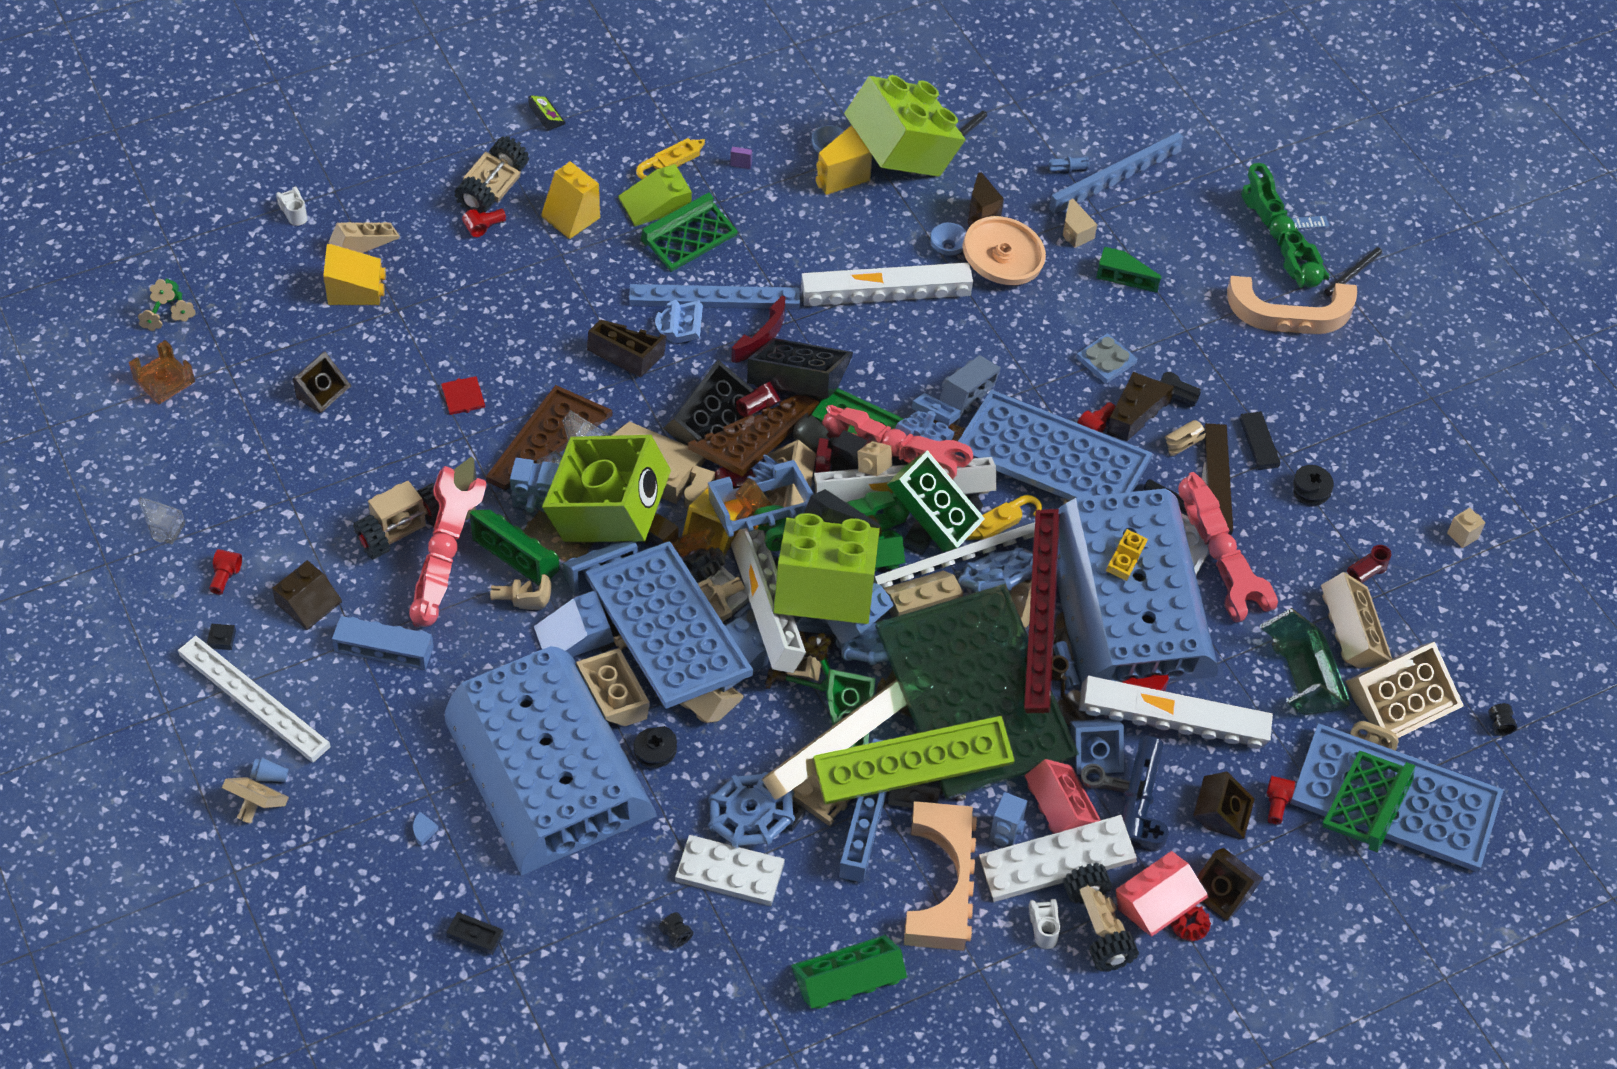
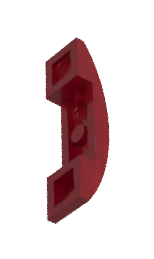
[731,295,786,363]

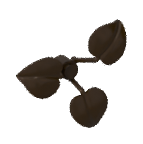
[993,628,1095,726]

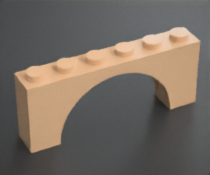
[904,801,977,951]

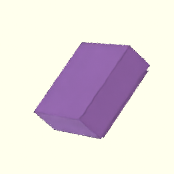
[730,147,752,169]

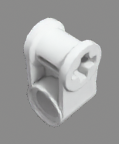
[276,186,308,226]
[1029,899,1060,949]

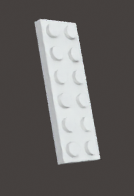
[979,815,1137,902]

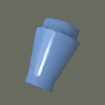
[251,757,289,783]

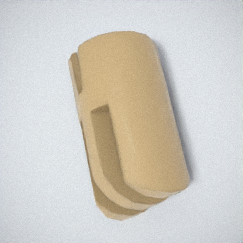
[1165,420,1206,456]

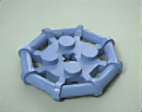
[958,547,1033,595]
[836,619,924,665]
[708,772,795,848]

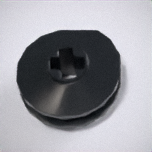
[1293,465,1334,506]
[634,726,677,768]

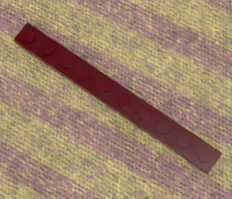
[1024,509,1060,713]

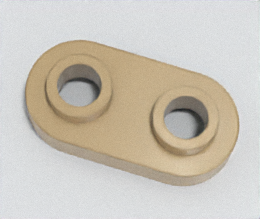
[1350,721,1399,751]

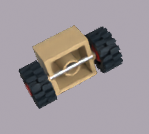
[353,480,440,560]

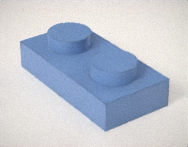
[911,393,961,426]

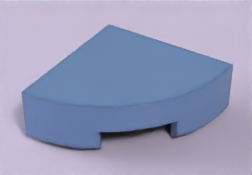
[413,812,439,846]

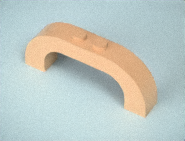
[1227,276,1357,334]

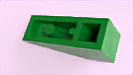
[1096,247,1161,293]

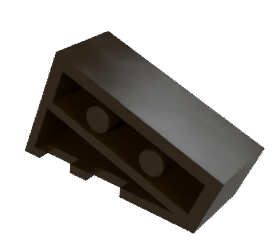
[587,319,667,378]
[1107,372,1174,441]

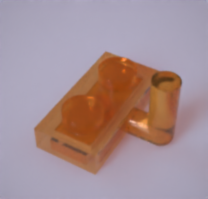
[734,478,772,530]

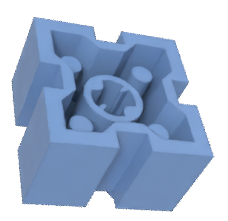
[895,411,955,441]
[510,458,559,513]

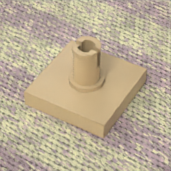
[222,777,289,823]

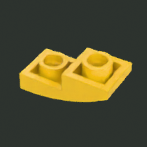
[1106,529,1148,581]

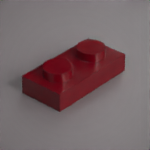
[815,438,832,473]

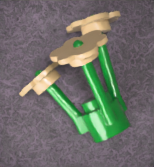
[138,279,196,331]

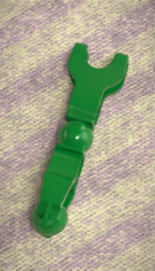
[1241,163,1329,288]
[753,491,910,551]

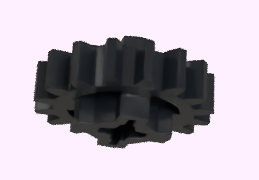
[682,547,726,583]

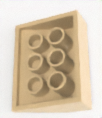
[611,422,706,504]
[1345,642,1464,743]

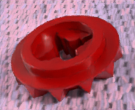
[1171,906,1211,941]

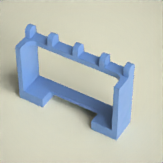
[708,460,813,537]

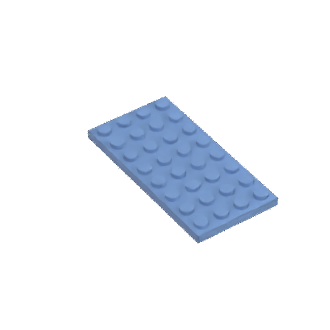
[956,390,1152,500]
[585,541,753,709]
[1290,723,1504,873]

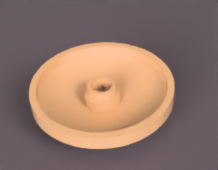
[963,216,1046,285]

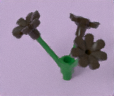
[764,633,834,692]

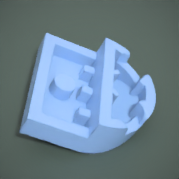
[655,300,703,343]

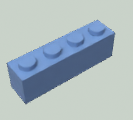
[332,616,434,670]

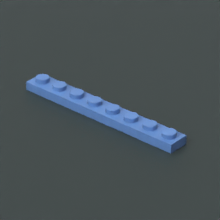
[1049,132,1183,214]
[629,284,800,309]

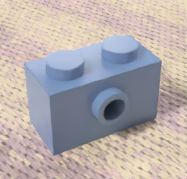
[989,792,1027,847]

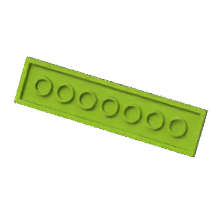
[813,716,1015,804]

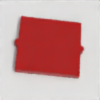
[441,376,486,415]

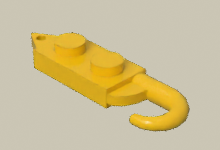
[636,138,705,179]
[966,495,1042,540]

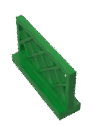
[641,192,738,272]
[1322,750,1415,853]

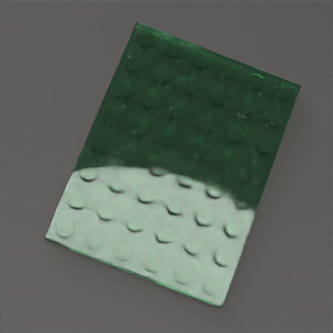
[875,584,1079,800]

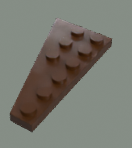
[486,385,613,491]
[688,395,819,477]

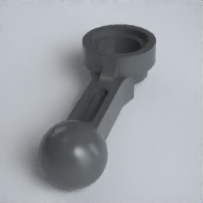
[1081,764,1145,799]

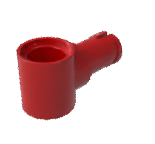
[462,208,506,237]
[1077,402,1116,433]
[209,549,242,595]
[1266,775,1295,825]

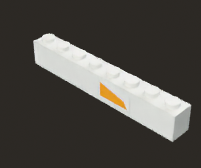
[801,263,973,306]
[814,457,996,503]
[731,527,806,673]
[1079,676,1273,749]

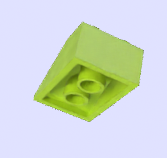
[618,164,692,227]

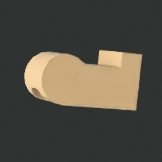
[684,465,715,510]

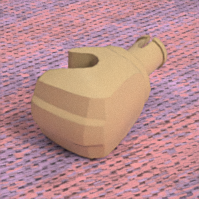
[490,574,551,610]

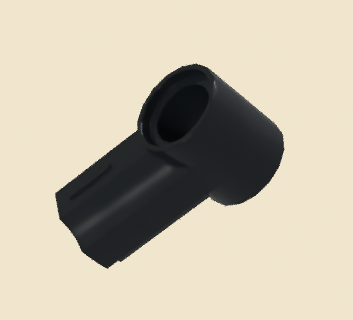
[1160,372,1202,406]

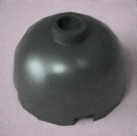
[793,413,834,455]

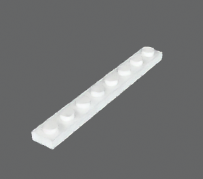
[873,522,1035,588]
[178,636,330,763]

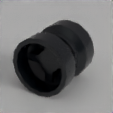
[1488,703,1518,736]
[659,912,694,948]

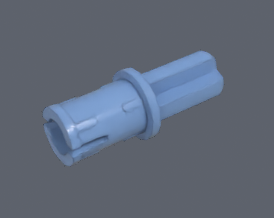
[1048,156,1090,173]
[1053,641,1081,689]

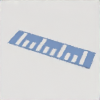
[1291,216,1329,229]

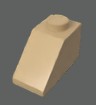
[1063,198,1097,248]

